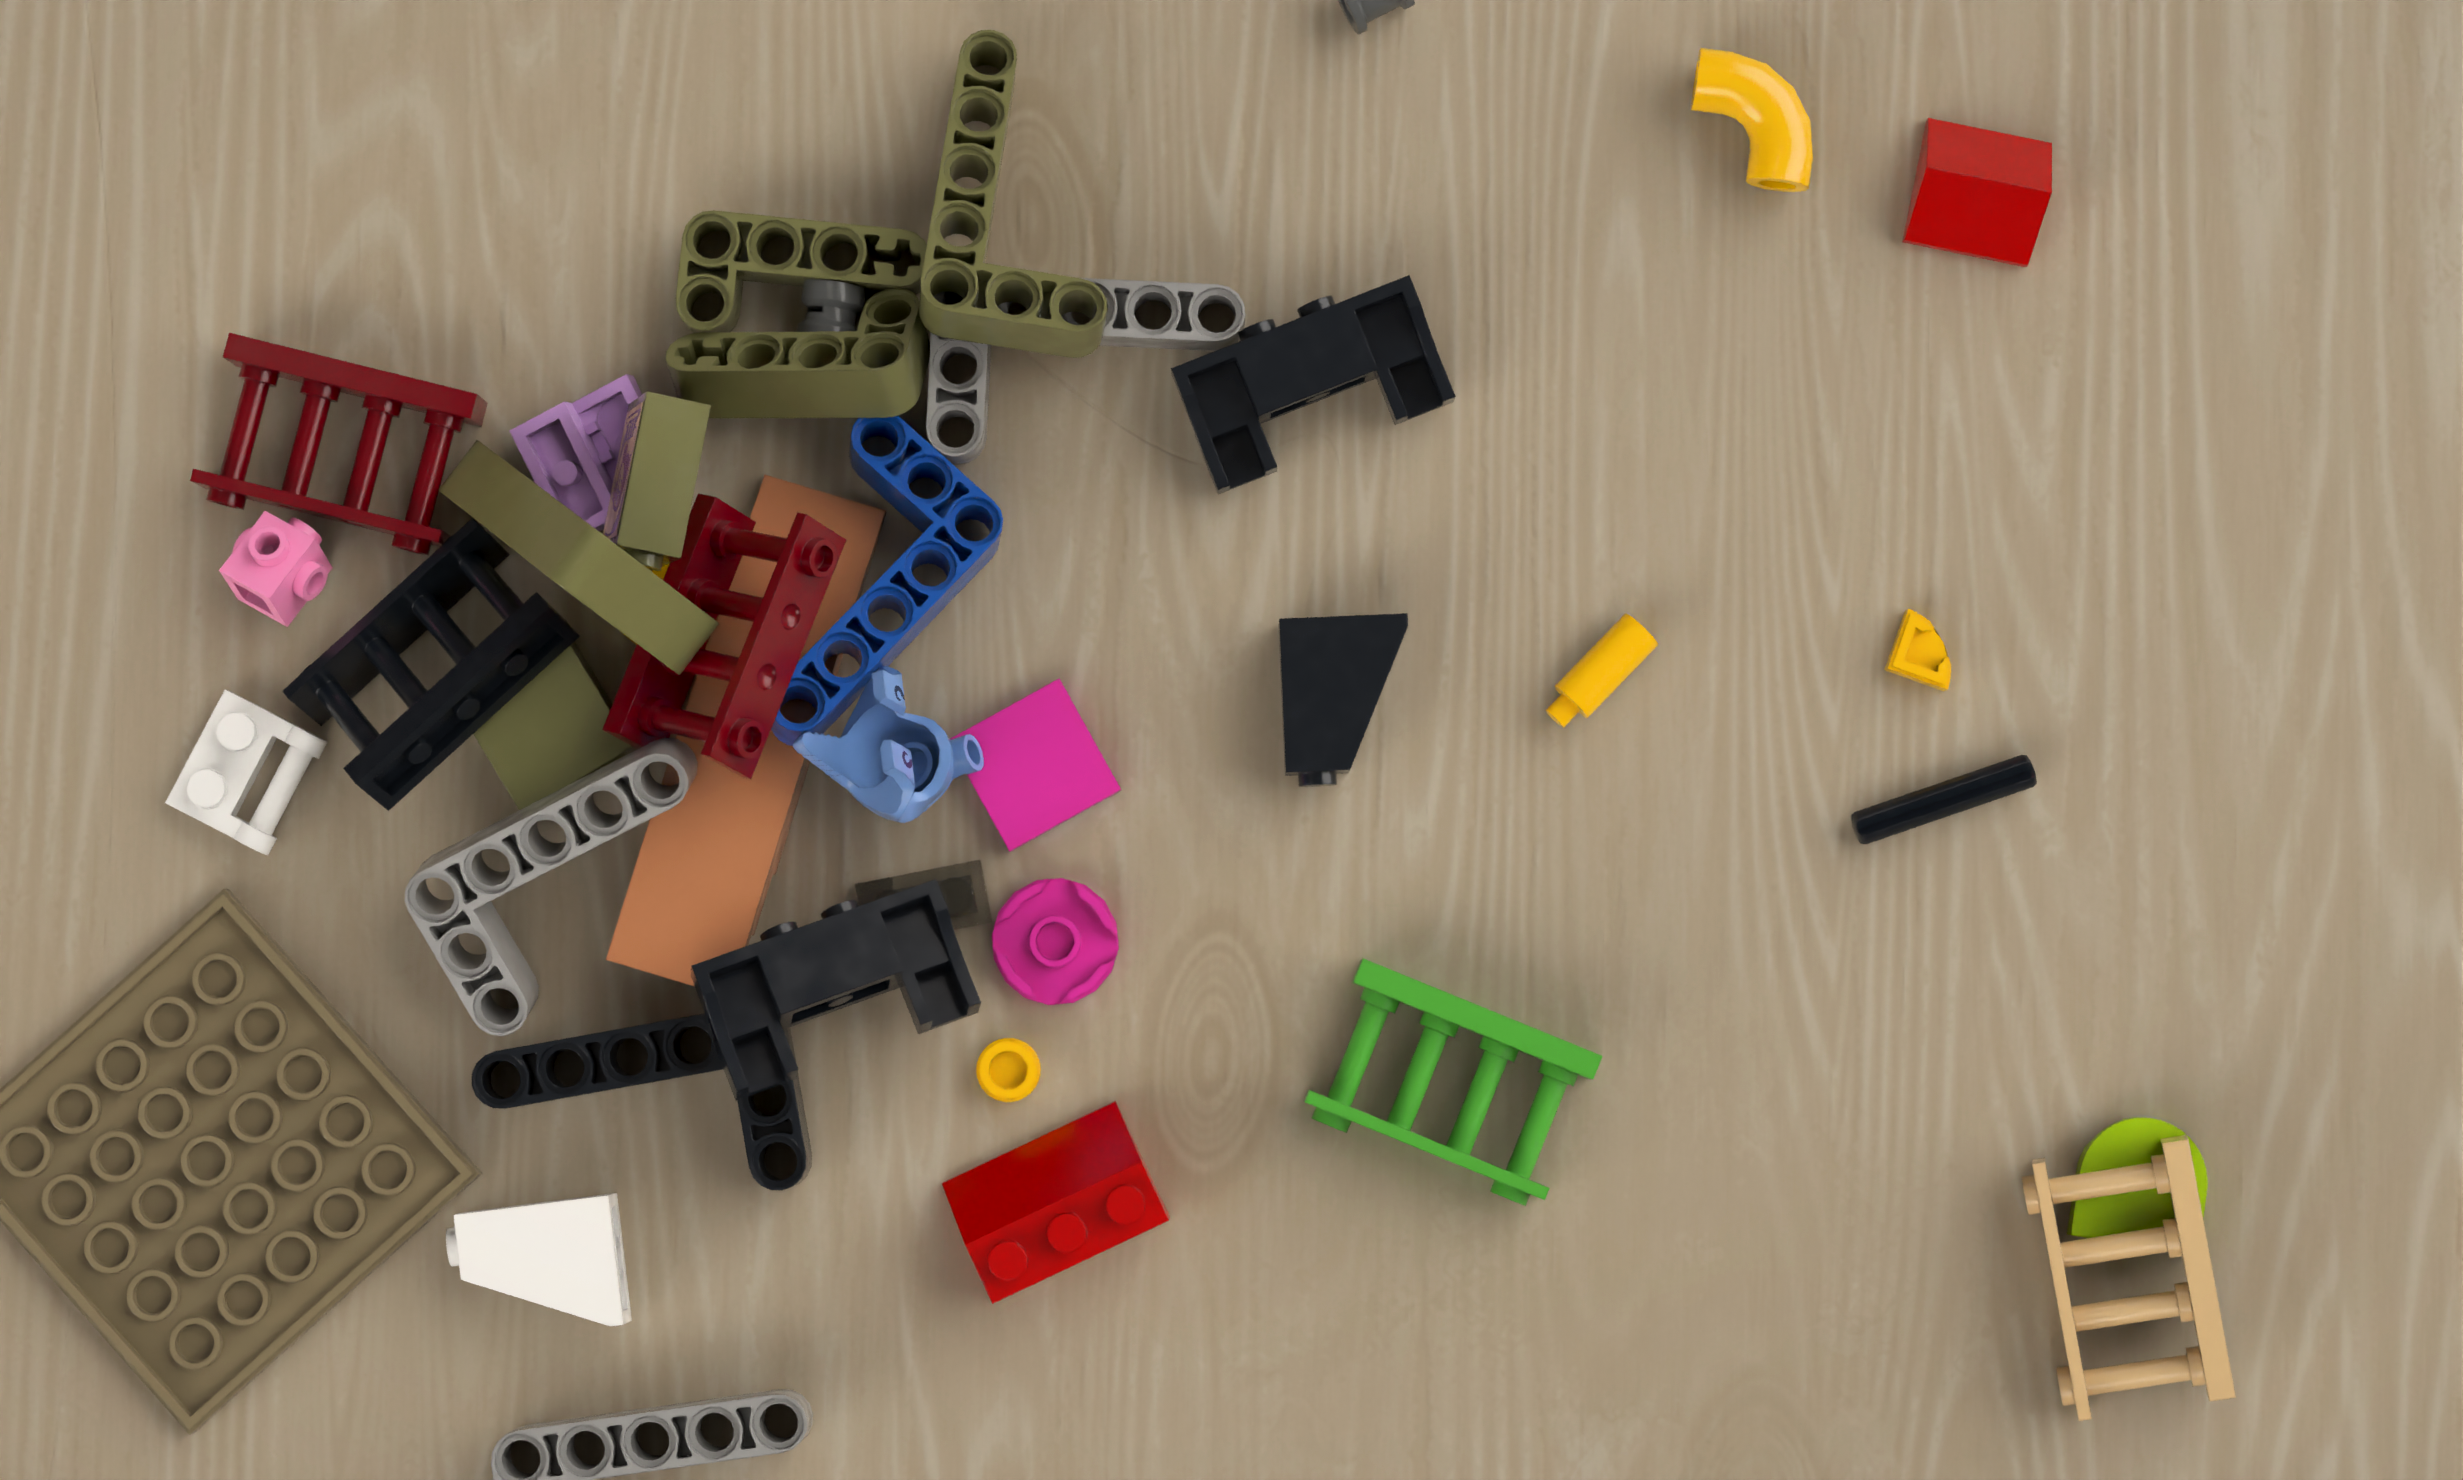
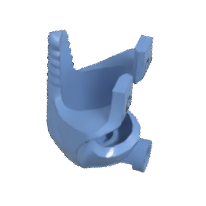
[793,666,984,823]

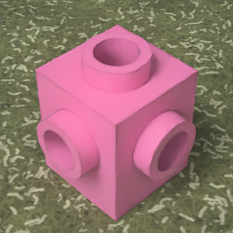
[219,511,333,627]

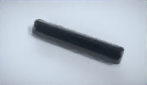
[1851,755,2037,844]

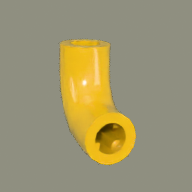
[1691,48,1813,192]

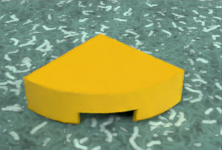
[1884,609,1951,691]

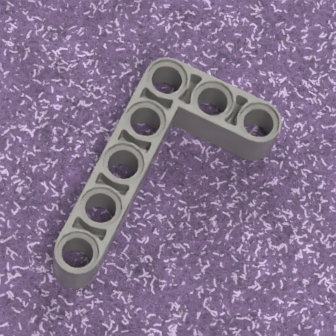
[926,278,1246,465]
[405,737,698,1036]
[491,1389,813,1480]

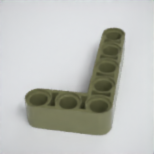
[919,30,1107,358]
[438,440,719,675]

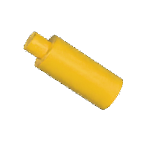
[1545,613,1658,728]

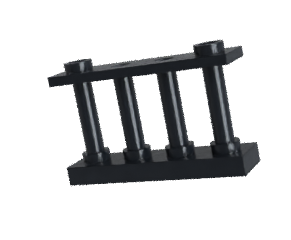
[282,518,580,811]

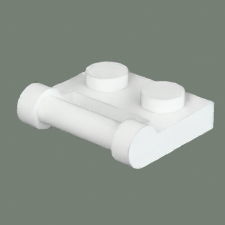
[165,690,328,855]

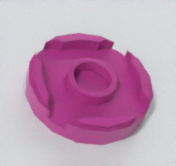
[992,878,1119,1005]

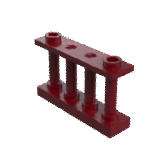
[190,333,488,556]
[602,494,846,779]

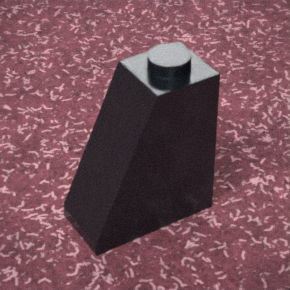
[1278,613,1408,787]

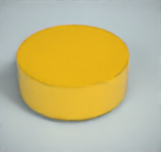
[976,1038,1041,1102]

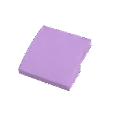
[510,374,642,531]

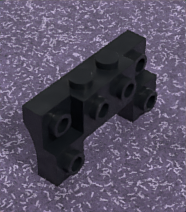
[1171,275,1456,495]
[691,879,981,1101]

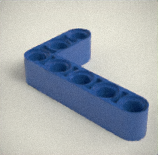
[771,416,1003,746]

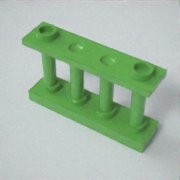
[1304,958,1602,1206]

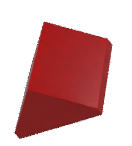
[1902,118,2052,267]

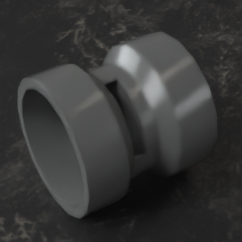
[797,279,867,332]

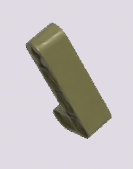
[676,210,927,333]
[665,288,930,418]

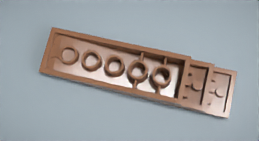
[606,475,887,987]

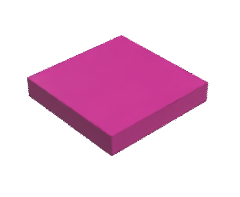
[950,678,1122,852]

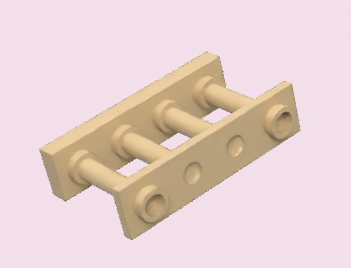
[2022,1135,2236,1421]

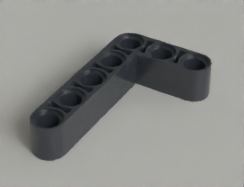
[472,1013,812,1190]

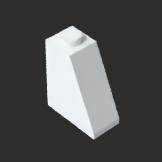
[446,1193,632,1326]

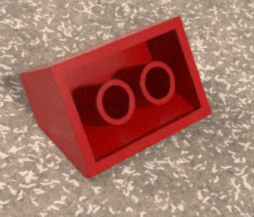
[942,1101,1170,1304]

